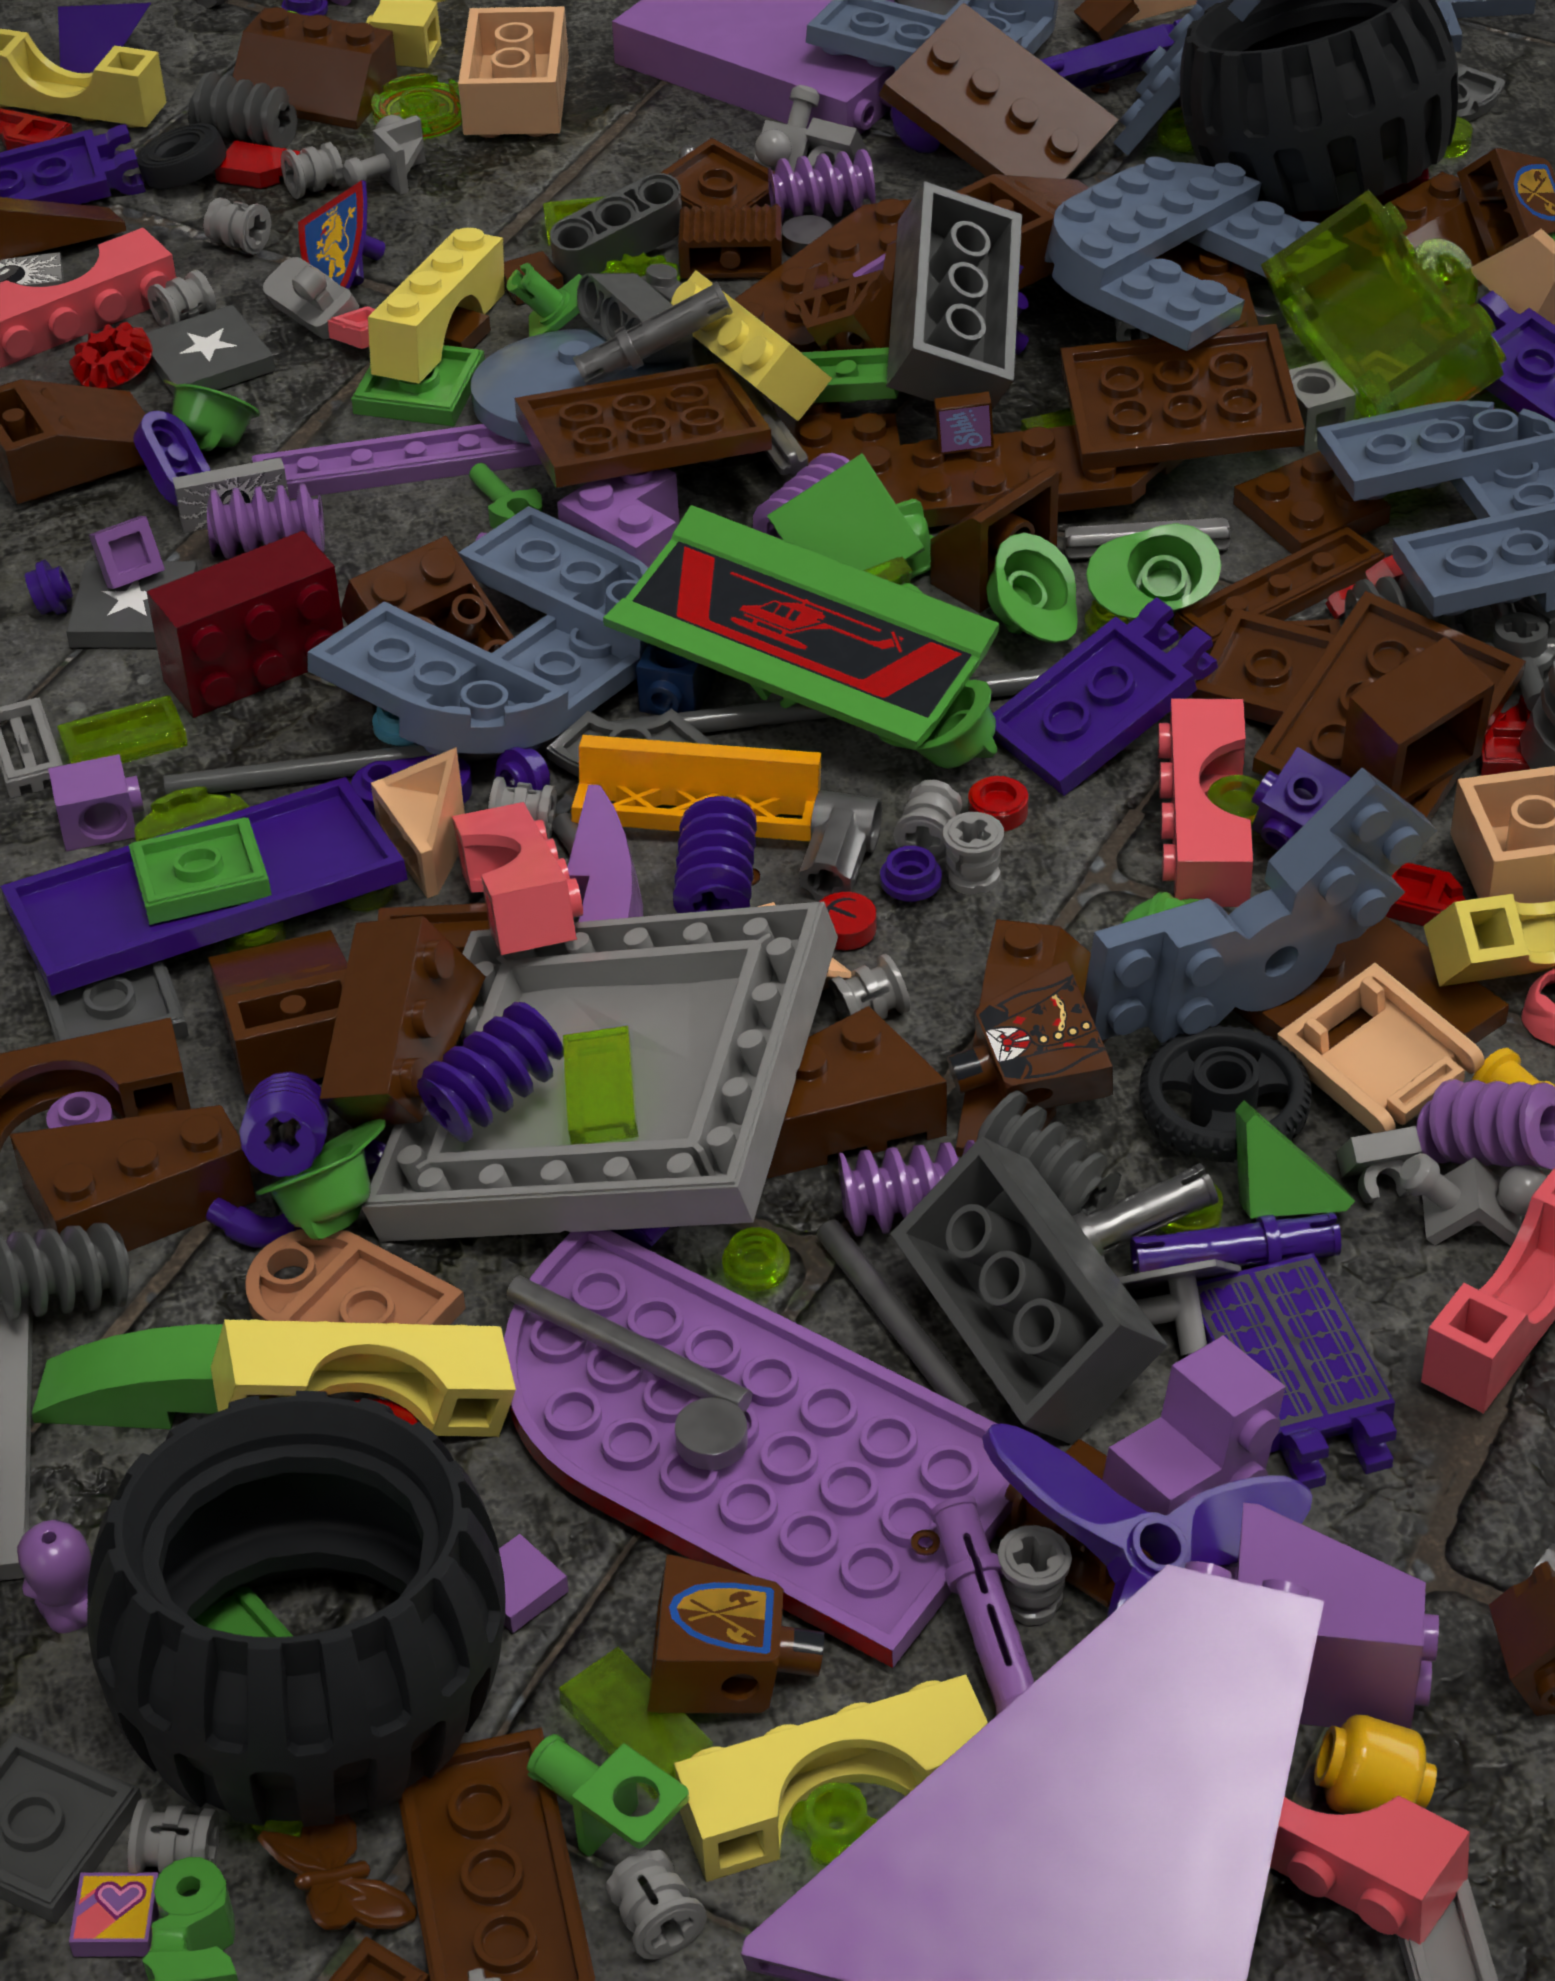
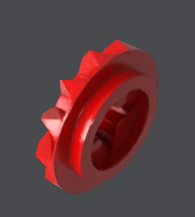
[69,322,153,389]

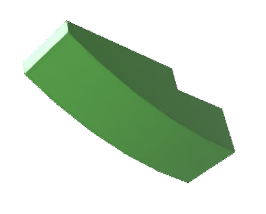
[32,1324,223,1429]

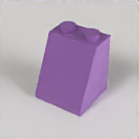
[1236,1503,1439,1729]

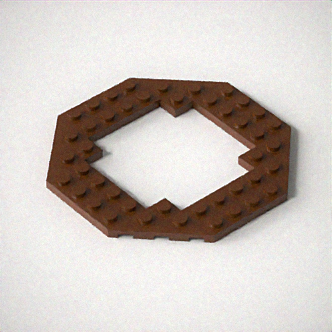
[728,199,1259,527]

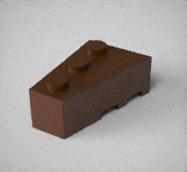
[319,916,486,1128]
[766,1006,947,1179]
[10,1105,256,1252]

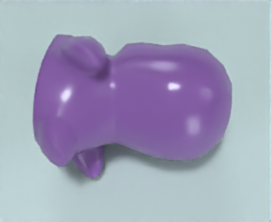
[17,1520,92,1633]

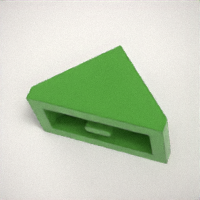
[1235,1100,1355,1218]

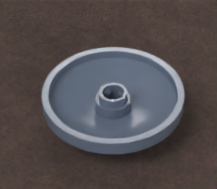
[471,328,683,445]

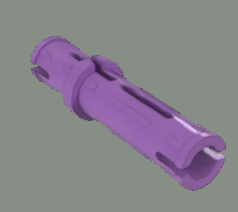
[931,1496,1034,1716]

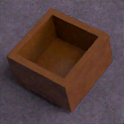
[1340,636,1495,803]

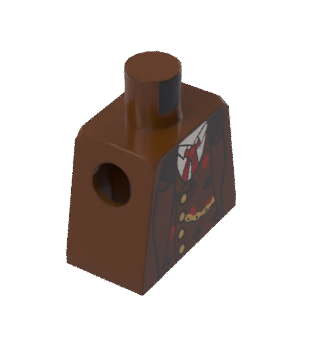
[947,961,1113,1113]

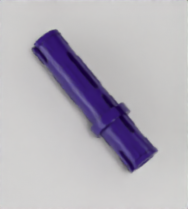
[1130,1212,1342,1274]

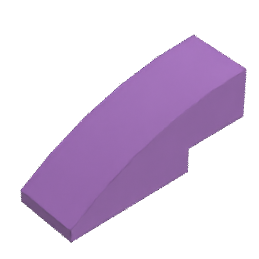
[567,785,643,922]

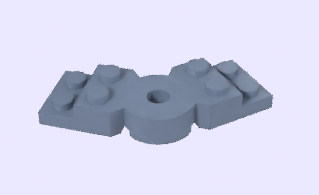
[1083,768,1437,1043]

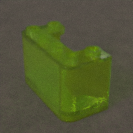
[1261,190,1507,418]

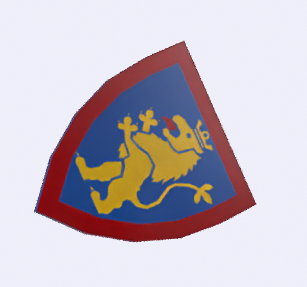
[298,180,385,289]

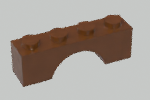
[0,1017,191,1152]

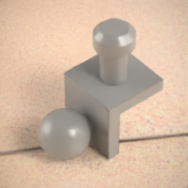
[754,85,820,172]
[342,115,426,195]
[1399,1154,1547,1246]

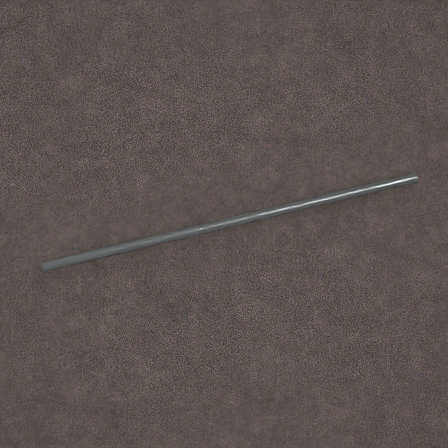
[163,667,1051,799]

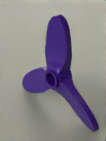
[982,1423,1313,1618]

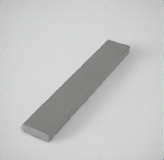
[0,1240,33,1581]

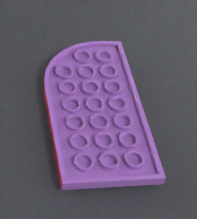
[504,1230,1012,1668]

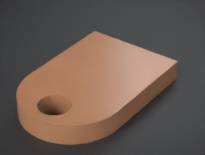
[245,1229,466,1398]

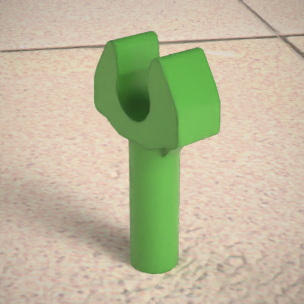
[469,463,543,529]

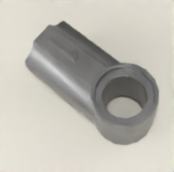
[799,790,882,901]

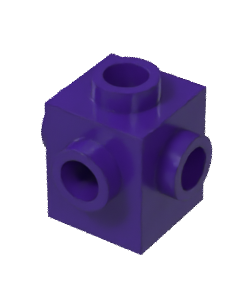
[1251,747,1351,850]

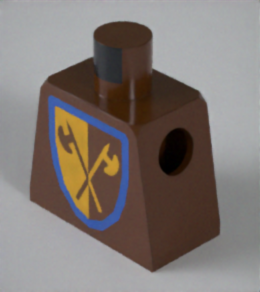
[1457,148,1555,257]
[647,1554,824,1713]

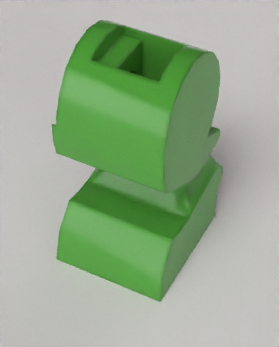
[143,1857,238,1981]

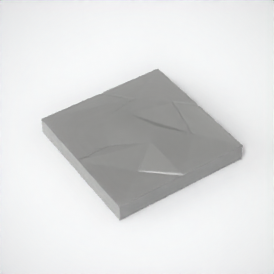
[361,902,838,1242]

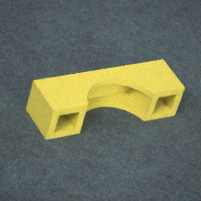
[366,0,446,68]
[0,28,167,128]
[368,228,505,384]
[670,270,832,421]
[1423,894,1555,987]
[211,1319,516,1437]
[674,1674,988,1882]

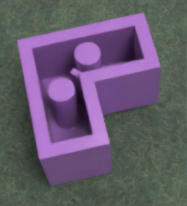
[557,468,679,568]
[1102,1335,1286,1516]

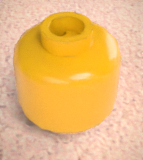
[1314,1714,1437,1814]

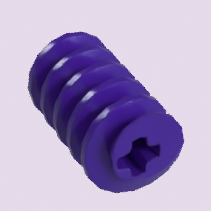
[673,796,757,913]
[417,1002,564,1143]
[239,1071,330,1177]

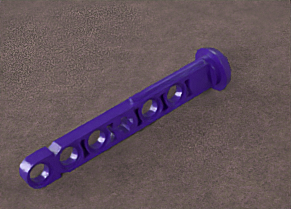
[890,19,1181,153]

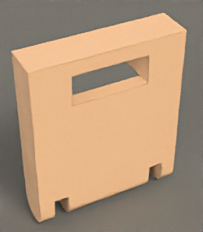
[1277,963,1484,1133]

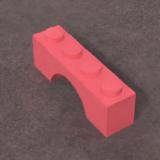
[0,227,176,369]
[1158,699,1253,907]
[452,802,583,955]
[1421,1167,1555,1414]
[1270,1796,1470,1945]

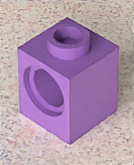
[48,754,144,851]

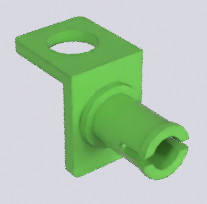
[507,263,582,337]
[527,1734,689,1857]

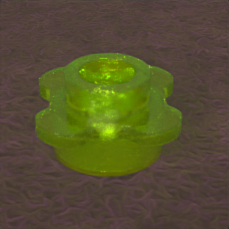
[791,1782,878,1866]

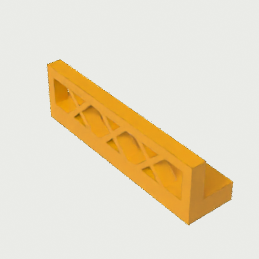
[571,735,821,842]

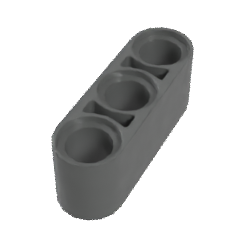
[550,173,682,284]
[577,273,693,364]

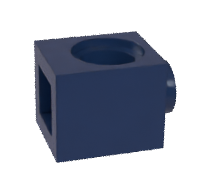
[636,643,716,715]

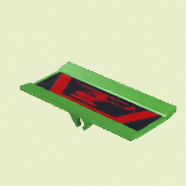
[603,505,999,750]

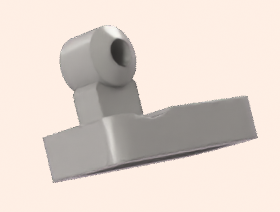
[263,257,359,339]

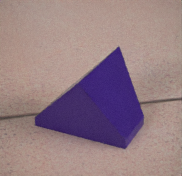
[58,2,152,73]

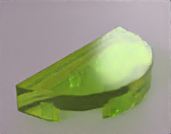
[134,786,249,842]

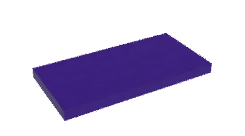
[0,777,408,996]

